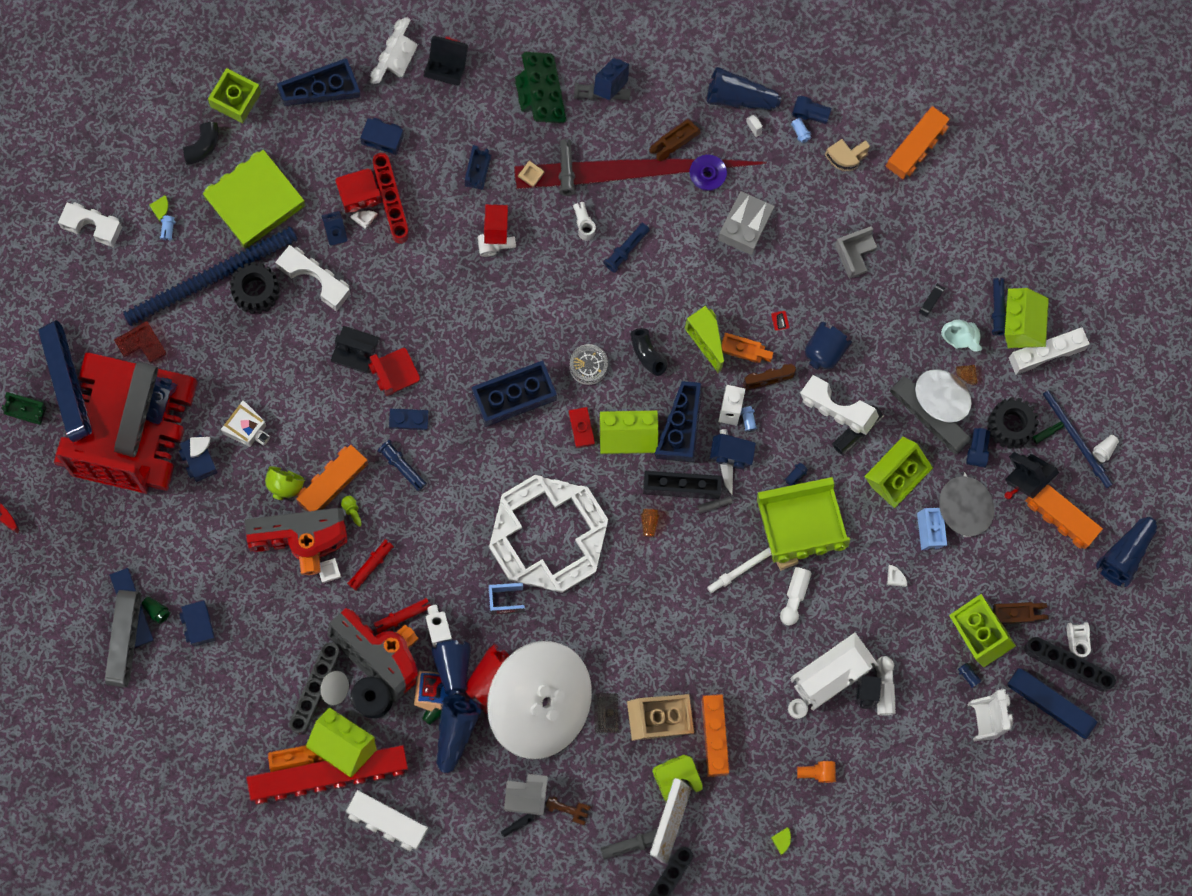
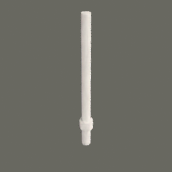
[707,547,771,593]

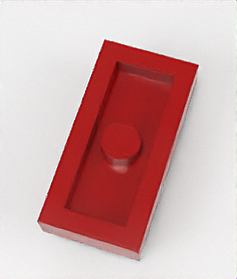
[568,407,595,448]

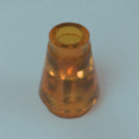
[641,509,660,537]

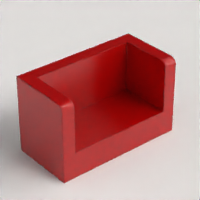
[484,204,508,244]

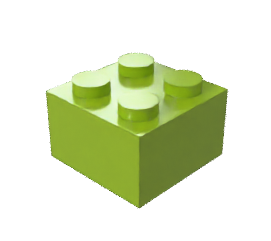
[208,68,261,124]

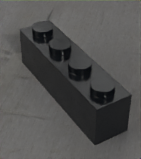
[643,471,722,500]

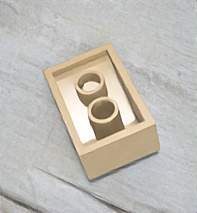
[627,694,694,740]

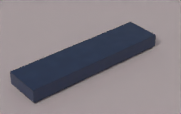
[110,568,154,648]

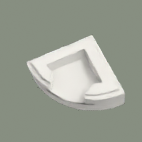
[351,210,378,229]
[190,437,210,458]
[887,565,907,587]

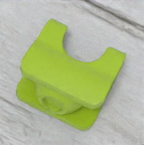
[653,755,703,803]

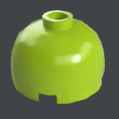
[265,466,305,501]

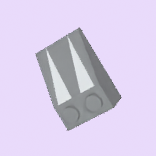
[718,191,775,255]

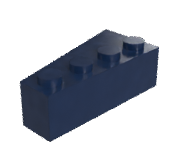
[277,58,360,106]
[655,381,702,462]

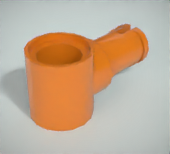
[797,761,836,783]

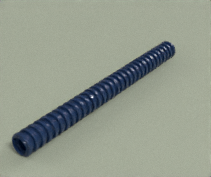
[123,226,297,326]

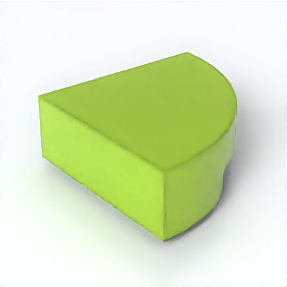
[149,196,169,222]
[771,827,791,855]

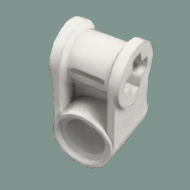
[1067,622,1091,659]

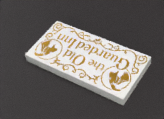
[650,778,692,864]

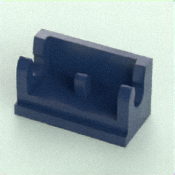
[465,145,491,190]

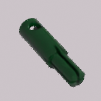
[1032,421,1064,444]

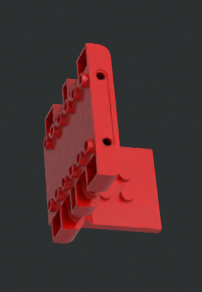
[54,353,198,494]

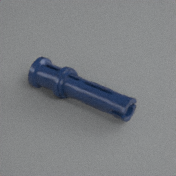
[603,223,650,273]
[991,278,1006,336]
[377,440,427,491]

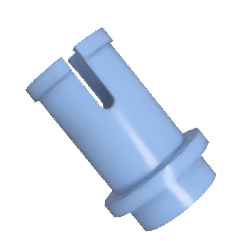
[791,118,811,143]
[160,216,176,241]
[740,406,757,432]

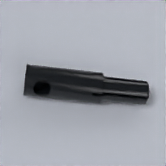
[501,814,535,837]

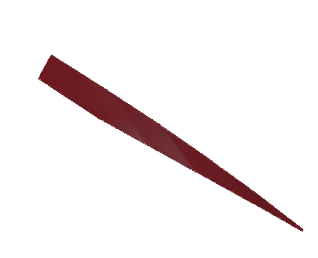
[514,159,767,189]

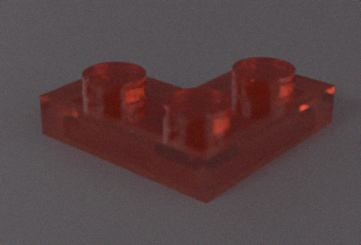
[114,321,167,364]

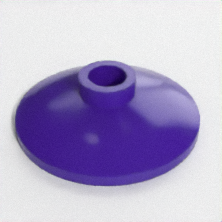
[690,155,727,191]

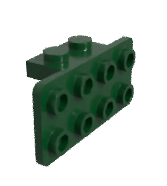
[515,52,567,123]

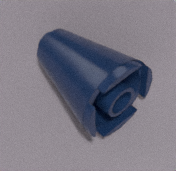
[432,640,471,696]

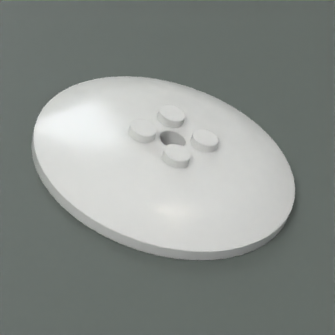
[488,641,592,759]

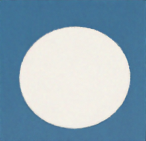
[321,671,349,705]

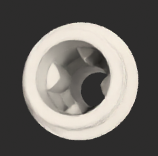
[1092,435,1119,463]

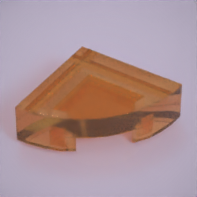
[955,365,977,385]

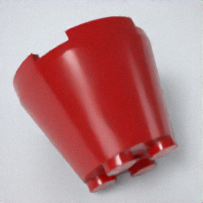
[466,643,510,713]

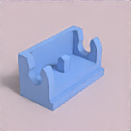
[917,508,947,550]

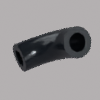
[183,122,219,165]
[630,328,667,376]

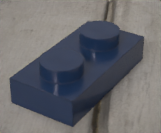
[389,409,429,430]

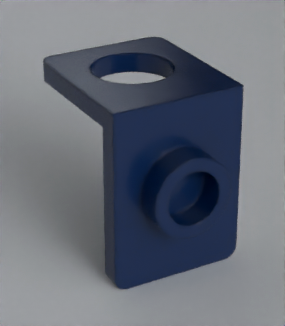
[321,211,347,246]

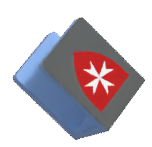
[489,583,525,615]

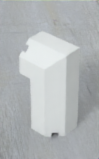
[790,633,878,711]

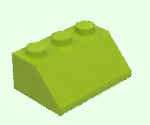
[1005,288,1049,348]
[599,410,658,454]
[864,436,933,508]
[306,708,377,777]

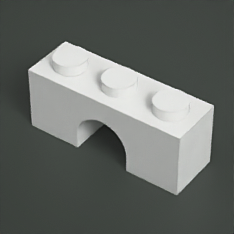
[58,202,122,247]

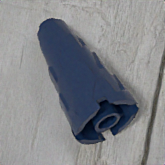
[707,67,781,110]
[1096,517,1157,587]
[436,695,481,773]

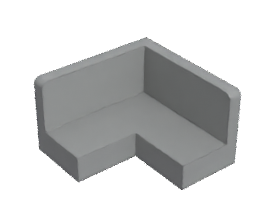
[835,226,877,279]
[504,774,548,815]

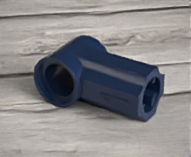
[792,96,831,124]
[966,428,990,468]

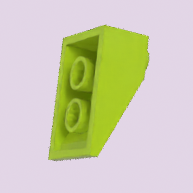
[684,306,724,373]
[949,594,1016,667]

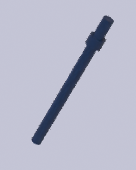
[1043,390,1113,489]

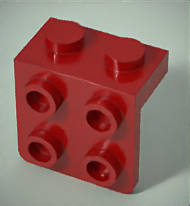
[336,169,382,213]
[368,348,420,396]

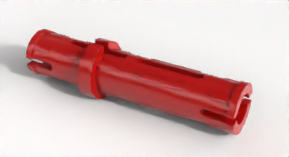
[347,539,394,591]
[373,598,430,634]

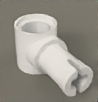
[573,202,596,241]
[477,234,516,257]

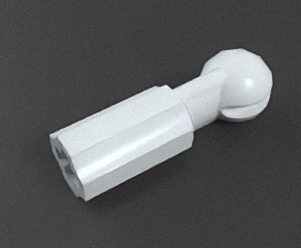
[780,567,812,626]
[875,656,896,715]

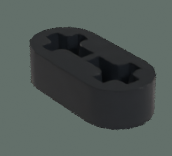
[918,283,945,317]

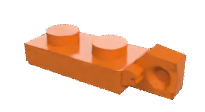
[721,333,773,363]
[268,745,324,772]

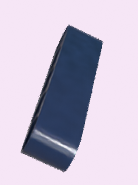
[1007,668,1098,739]

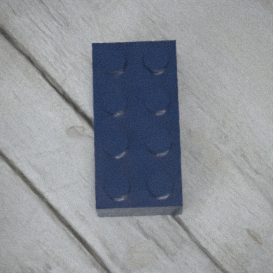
[471,360,557,427]

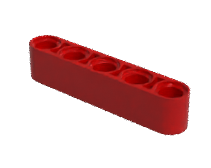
[373,153,409,244]

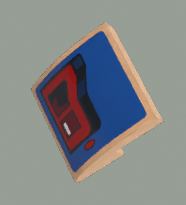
[414,671,449,712]

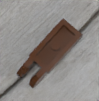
[649,119,701,161]
[743,364,796,391]
[993,602,1048,624]

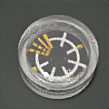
[569,344,608,385]

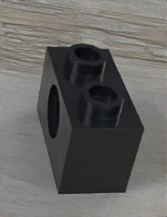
[855,676,882,709]

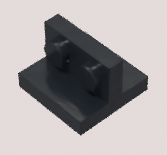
[331,326,380,374]
[1005,452,1059,499]

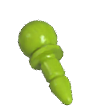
[341,496,361,527]

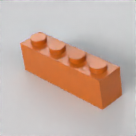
[886,106,950,179]
[296,445,368,512]
[1025,484,1103,549]
[702,695,729,777]

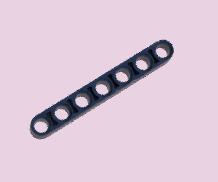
[38,320,92,442]

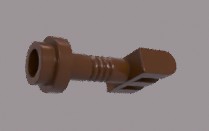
[545,796,591,826]

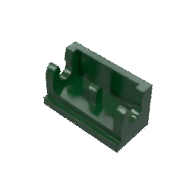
[2,392,47,425]

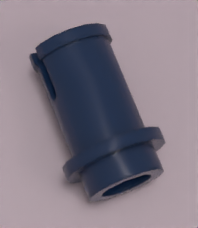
[784,463,808,486]
[958,662,982,688]

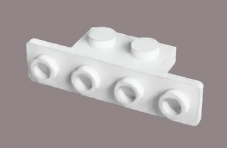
[370,17,418,84]

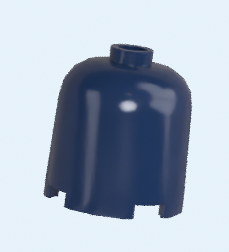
[805,322,852,370]

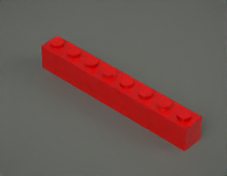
[246,745,408,805]

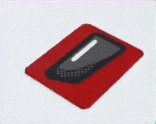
[771,311,789,331]

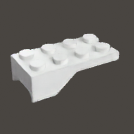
[968,689,1013,741]

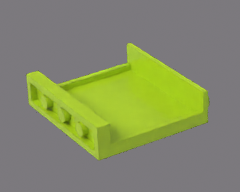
[203,150,305,249]
[757,477,850,563]

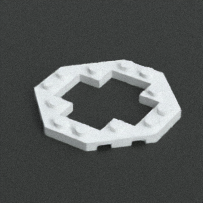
[489,475,608,593]

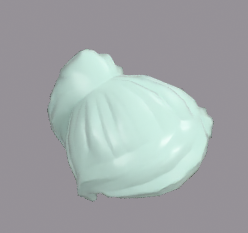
[941,320,982,351]

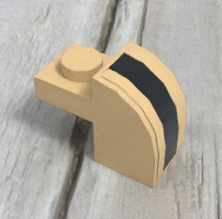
[825,139,870,171]

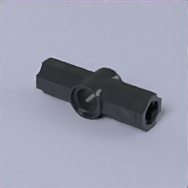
[832,405,884,456]

